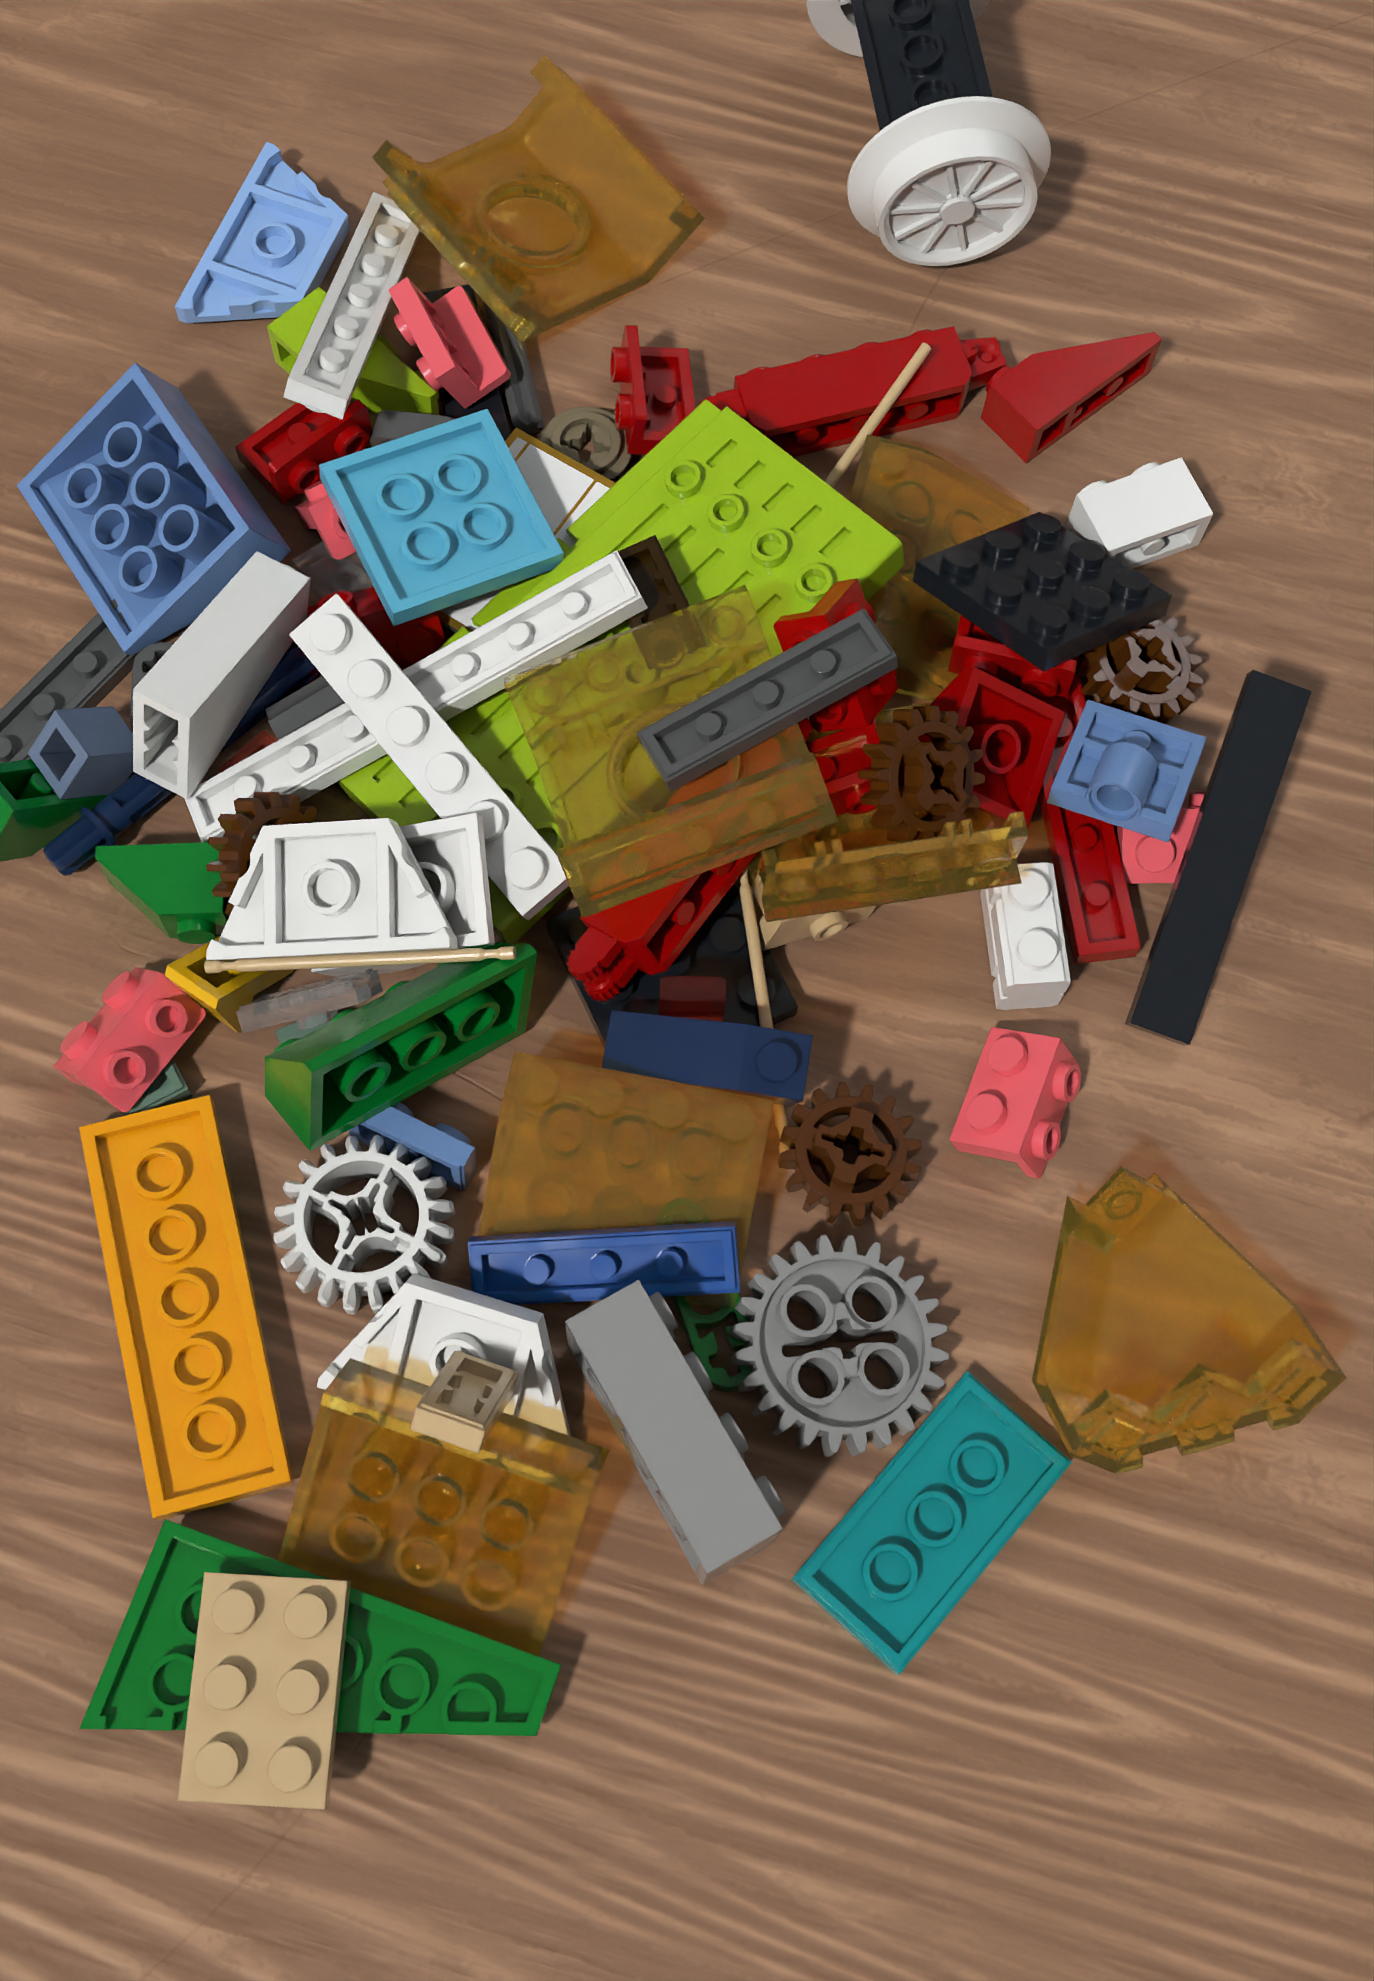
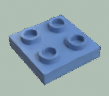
[1047,700,1207,843]

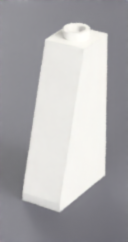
[133,551,311,799]

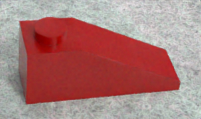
[981,332,1162,464]

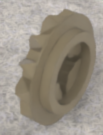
[540,407,632,480]

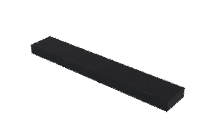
[1125,670,1312,1046]

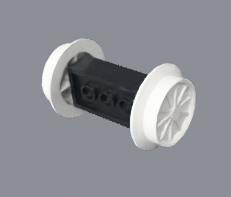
[806,0,1051,266]

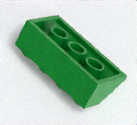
[265,942,537,1151]

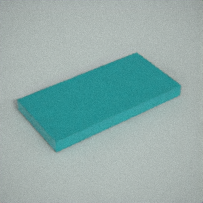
[791,1371,1072,1676]

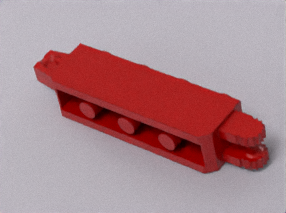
[699,326,1006,457]
[566,718,813,1002]

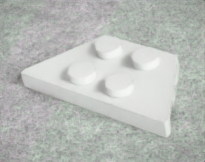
[206,818,458,962]
[317,1273,573,1465]

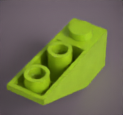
[267,287,440,415]

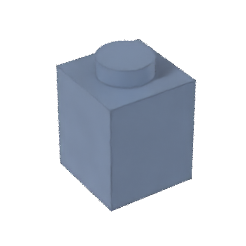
[28,706,133,799]

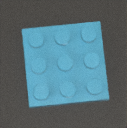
[319,409,564,626]

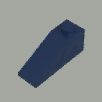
[600,1010,813,1107]

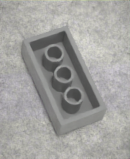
[565,1280,785,1585]

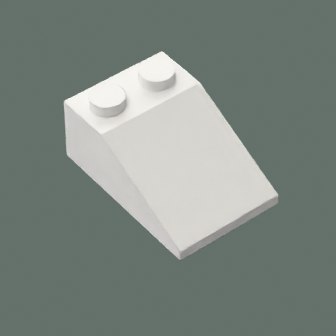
[311,813,495,979]

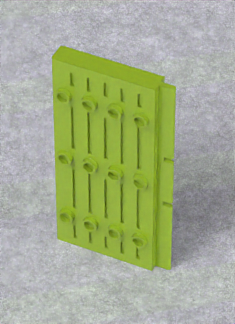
[336,399,905,943]

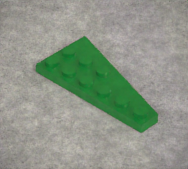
[79,1519,562,1736]

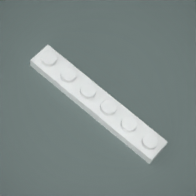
[283,192,426,419]
[289,593,577,920]

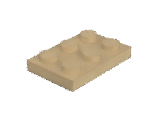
[177,1572,351,1810]

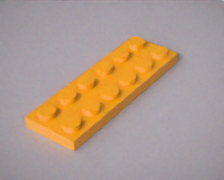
[79,1095,294,1521]

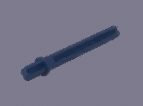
[43,646,319,876]

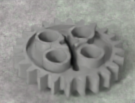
[729,1235,949,1457]

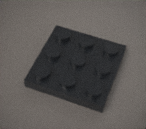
[912,512,1172,672]
[546,884,798,1091]

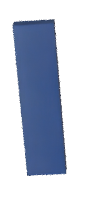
[467,1221,741,1305]

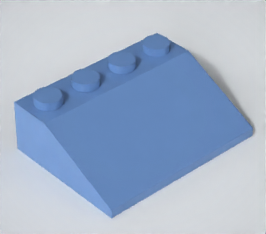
[17,363,291,655]

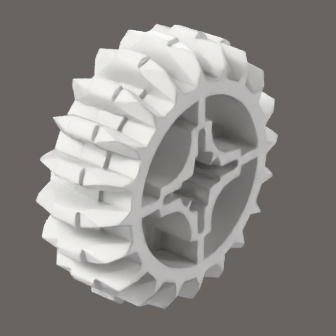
[274,1134,455,1315]

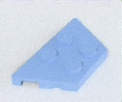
[175,142,350,323]

